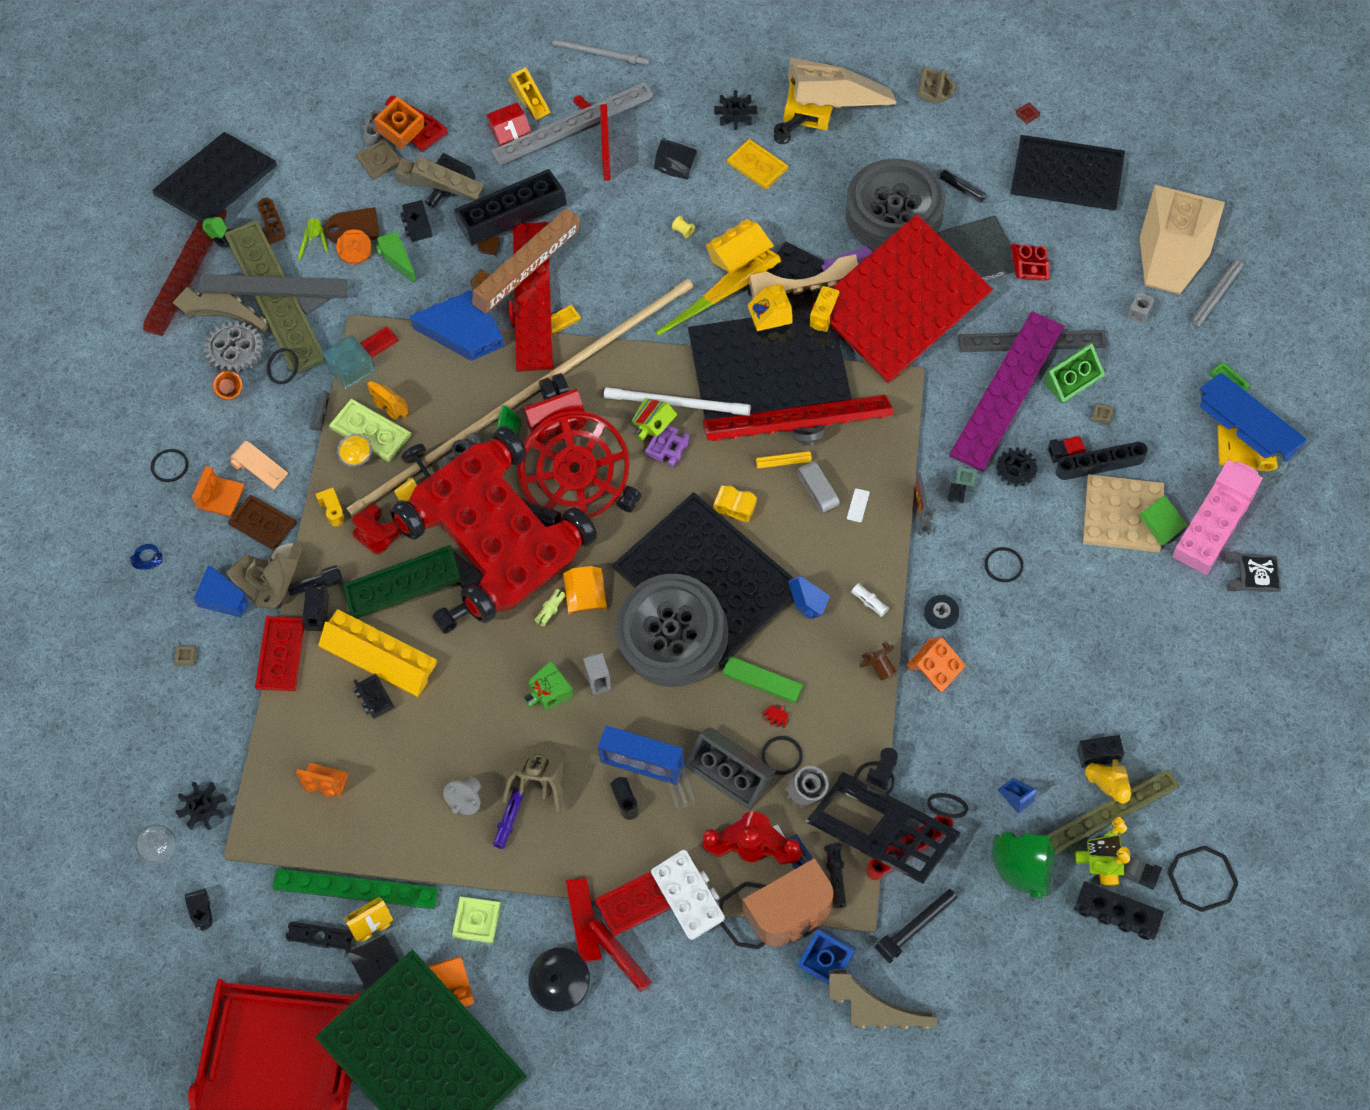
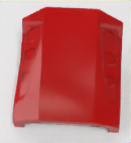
[1010,243,1050,281]

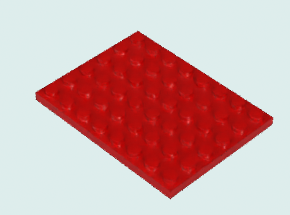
[812,214,993,383]

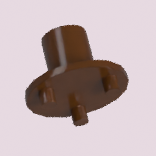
[859,641,896,681]

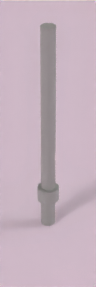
[552,39,650,66]

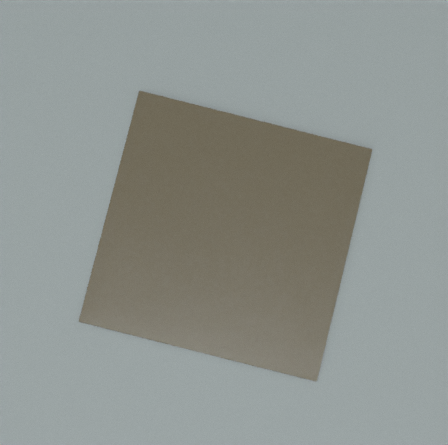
[224,315,925,933]

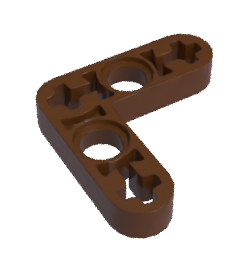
[258,198,285,245]

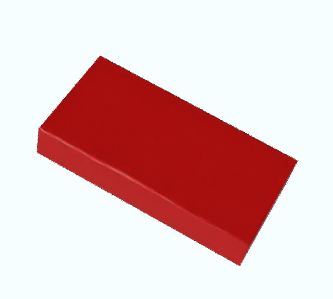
[357,326,398,360]

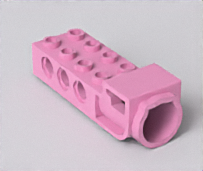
[1172,460,1263,575]

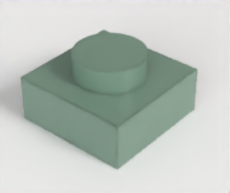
[955,467,977,490]

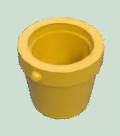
[394,477,417,502]

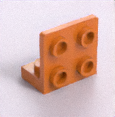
[192,466,245,517]
[906,637,966,692]
[296,763,348,797]
[428,956,474,1007]

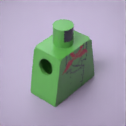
[523,661,574,709]

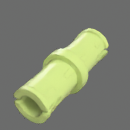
[535,589,566,626]

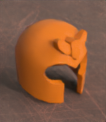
[212,371,242,401]

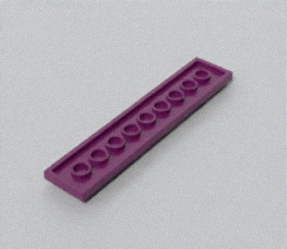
[949,311,1065,472]

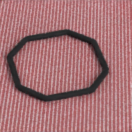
[1169,846,1238,912]
[719,882,766,949]

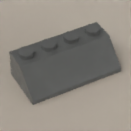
[684,727,776,810]

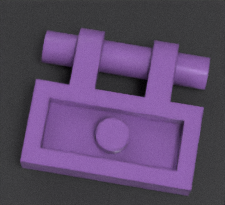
[645,425,690,467]

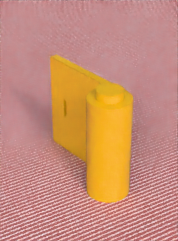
[1217,425,1278,471]

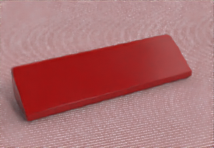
[566,878,602,963]
[588,919,652,992]

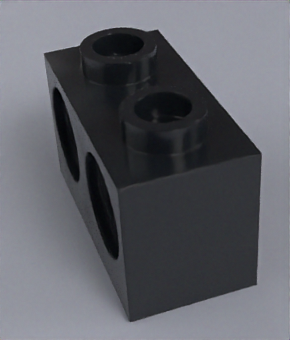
[1077,735,1124,768]

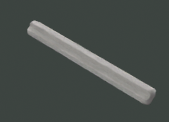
[1191,259,1244,327]

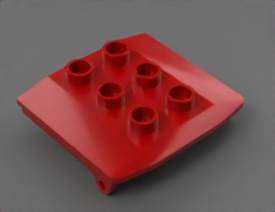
[188,978,361,1110]

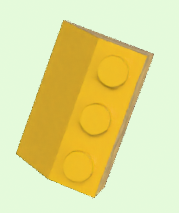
[706,219,773,273]

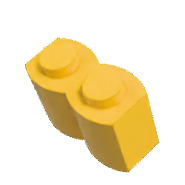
[713,485,757,522]

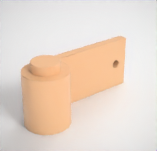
[230,441,288,490]

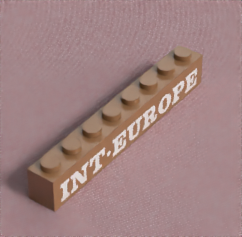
[472,208,580,314]

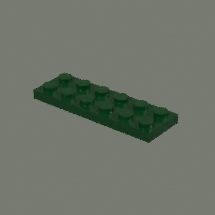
[343,544,462,619]

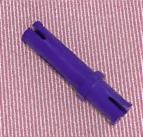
[493,788,524,849]

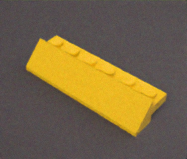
[318,609,438,697]

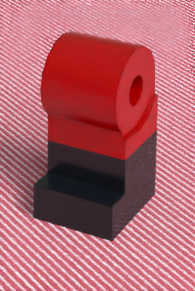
[1048,436,1087,463]

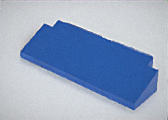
[1200,372,1307,462]

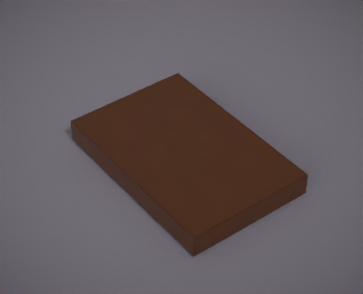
[228,495,297,551]

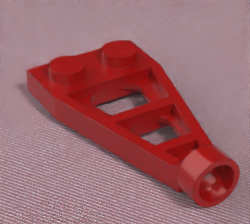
[385,95,448,152]

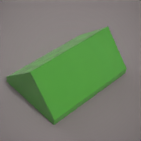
[1044,343,1105,403]

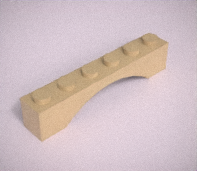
[748,254,858,298]

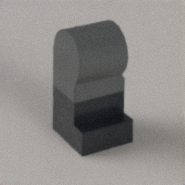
[1121,857,1162,890]

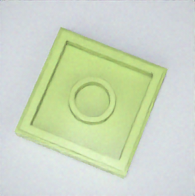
[452,896,501,943]

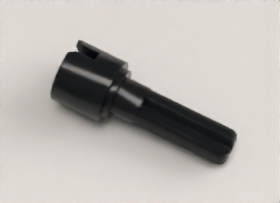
[288,565,343,595]

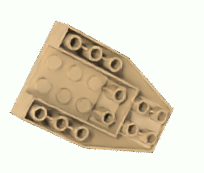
[788,57,896,108]
[1139,185,1225,295]

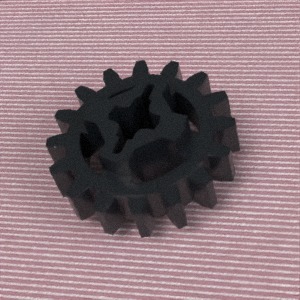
[996,447,1038,487]

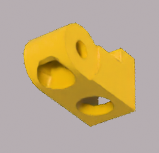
[316,488,345,526]

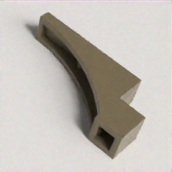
[395,156,484,201]
[172,287,271,335]
[829,969,937,1029]

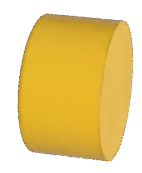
[1100,874,1119,886]

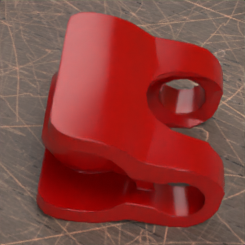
[352,504,402,554]

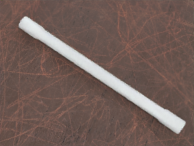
[604,387,751,416]

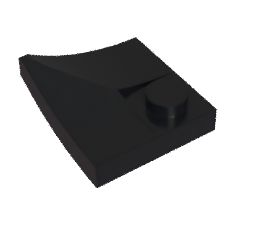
[346,934,399,990]

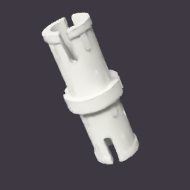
[851,583,889,617]

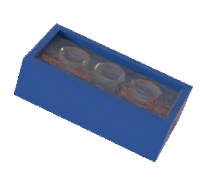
[598,725,685,785]

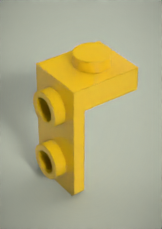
[810,286,839,332]

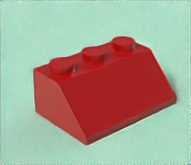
[524,388,587,443]

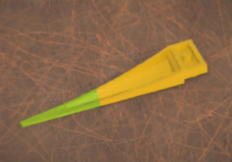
[656,249,781,335]

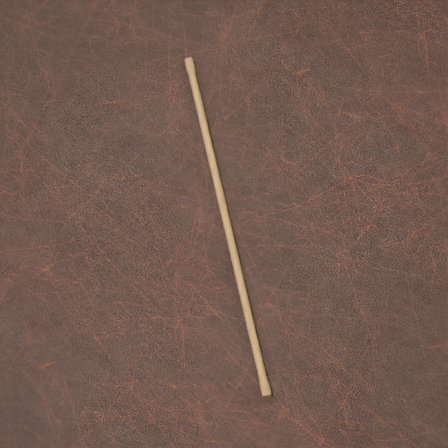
[346,279,693,518]

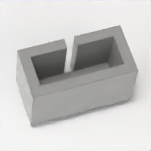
[583,653,611,696]

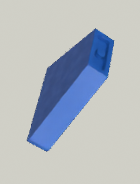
[410,289,505,361]

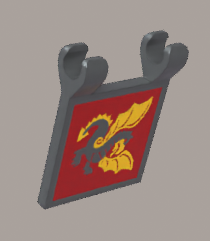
[914,472,933,536]

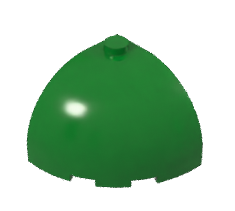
[992,833,1056,899]

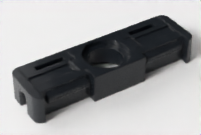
[286,922,353,951]

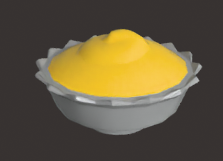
[336,433,373,467]

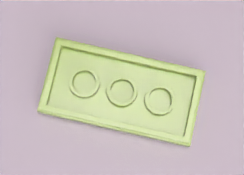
[329,399,412,463]

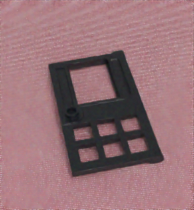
[807,772,961,884]

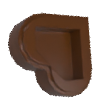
[477,236,500,256]

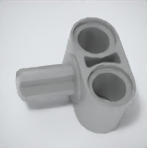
[363,109,382,145]

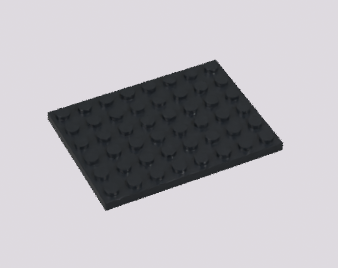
[688,308,852,420]
[612,492,794,666]

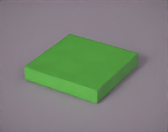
[1139,495,1188,545]

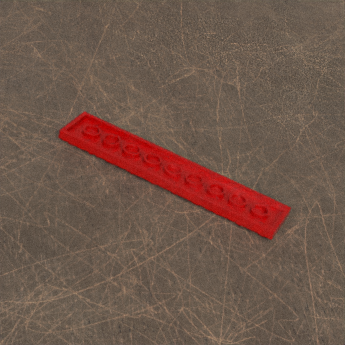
[513,222,553,372]
[702,394,893,441]

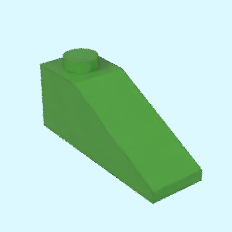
[376,231,416,282]

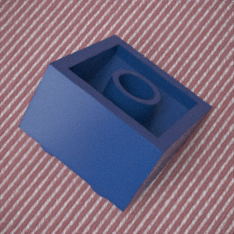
[797,927,857,985]

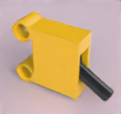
[782,76,833,134]

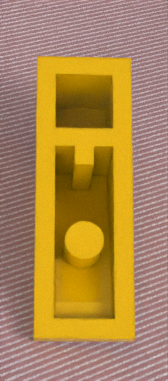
[508,67,551,120]

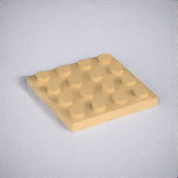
[1082,474,1164,553]

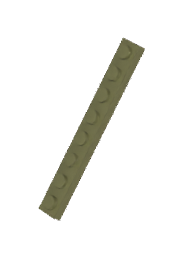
[1046,769,1180,856]

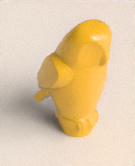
[1085,759,1131,804]

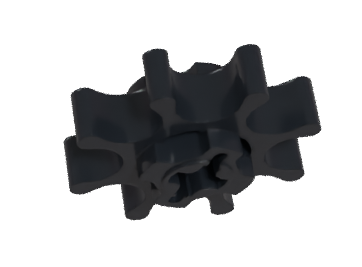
[714,90,757,130]
[176,782,227,830]

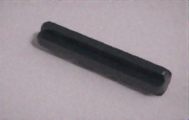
[940,169,986,203]

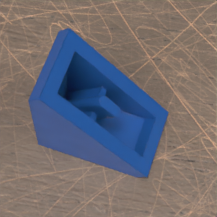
[998,778,1037,813]

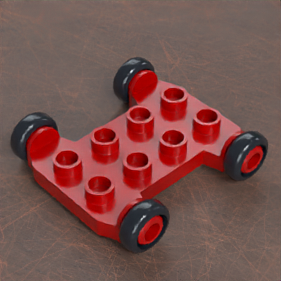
[390,426,597,623]

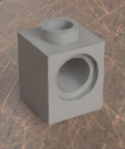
[1127,292,1155,324]

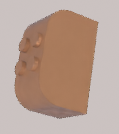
[743,858,833,947]

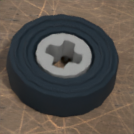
[924,595,959,629]

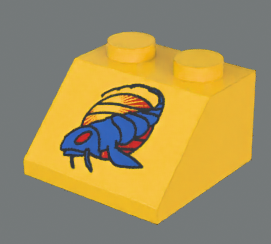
[747,283,792,331]

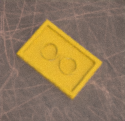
[726,139,789,190]

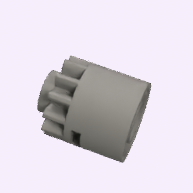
[785,766,829,808]

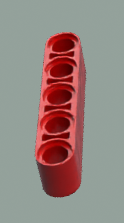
[866,815,953,880]

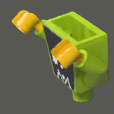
[1075,817,1131,876]

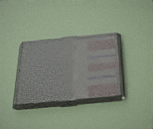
[938,215,1015,281]

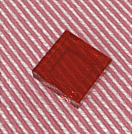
[1015,102,1040,125]

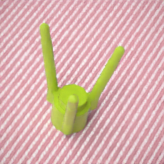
[298,218,328,260]

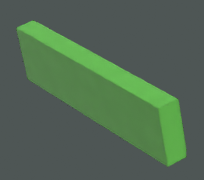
[722,656,803,704]

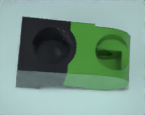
[203,217,233,248]

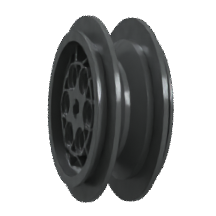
[846,159,945,251]
[616,574,728,687]

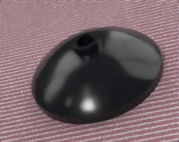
[528,948,590,1012]

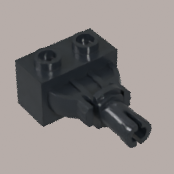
[425,152,476,208]

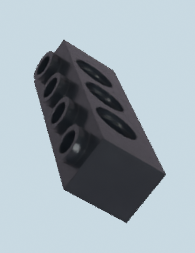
[1074,881,1164,940]

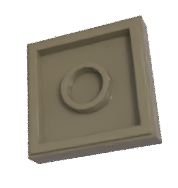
[355,139,401,180]

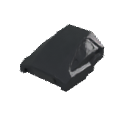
[654,138,697,180]

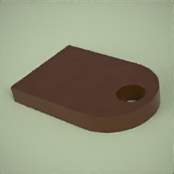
[325,207,380,244]

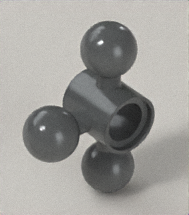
[440,432,483,468]

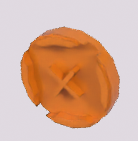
[336,229,372,264]

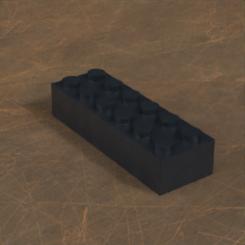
[454,169,567,246]

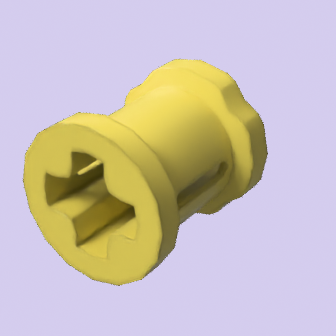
[672,216,695,238]

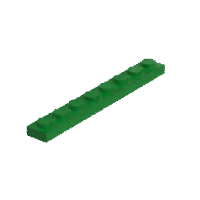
[272,868,438,909]

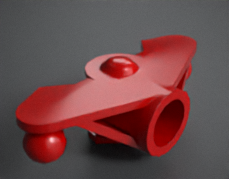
[702,812,802,865]

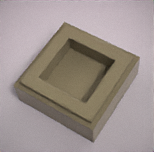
[1091,403,1114,426]
[174,646,197,666]

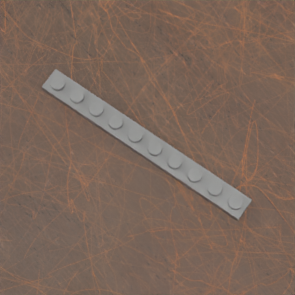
[491,82,653,166]

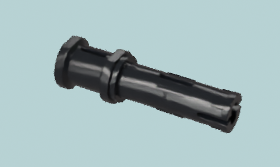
[824,844,846,908]

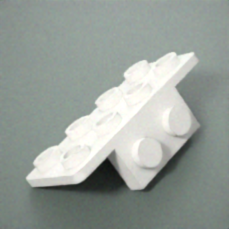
[651,850,725,940]

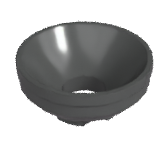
[791,425,825,446]

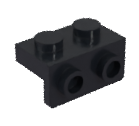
[352,674,395,719]

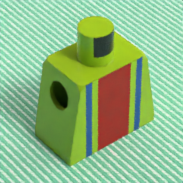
[632,398,677,441]

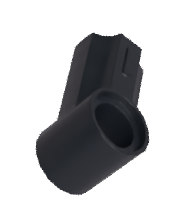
[610,777,639,820]

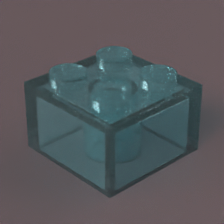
[322,334,375,389]

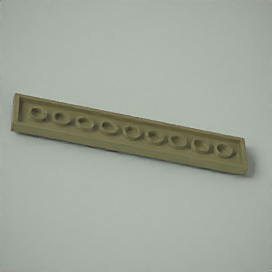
[224,220,327,374]

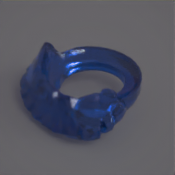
[130,544,163,570]

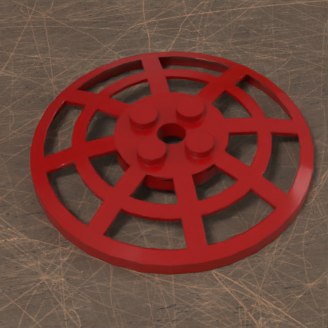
[517,411,630,521]

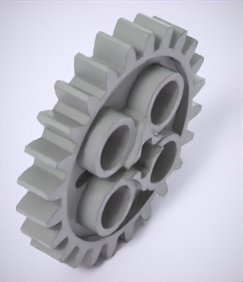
[204,321,264,374]

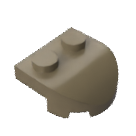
[917,66,955,104]

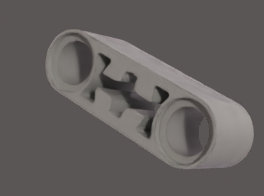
[797,461,840,513]

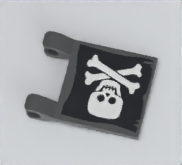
[1224,552,1281,592]

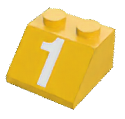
[343,897,393,942]

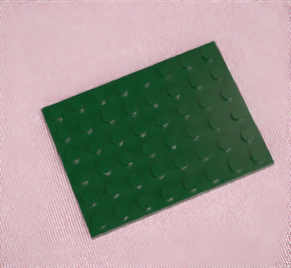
[314,949,527,1110]

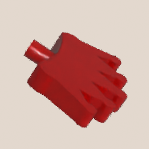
[762,705,789,728]

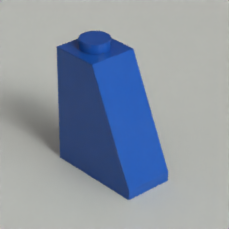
[194,566,248,618]

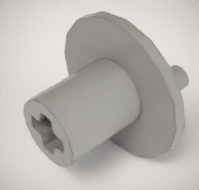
[443,776,481,815]

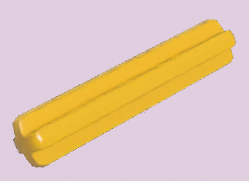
[756,451,812,468]

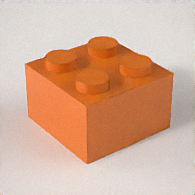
[374,97,424,150]

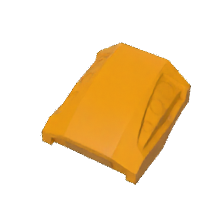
[367,381,409,420]
[563,566,607,614]

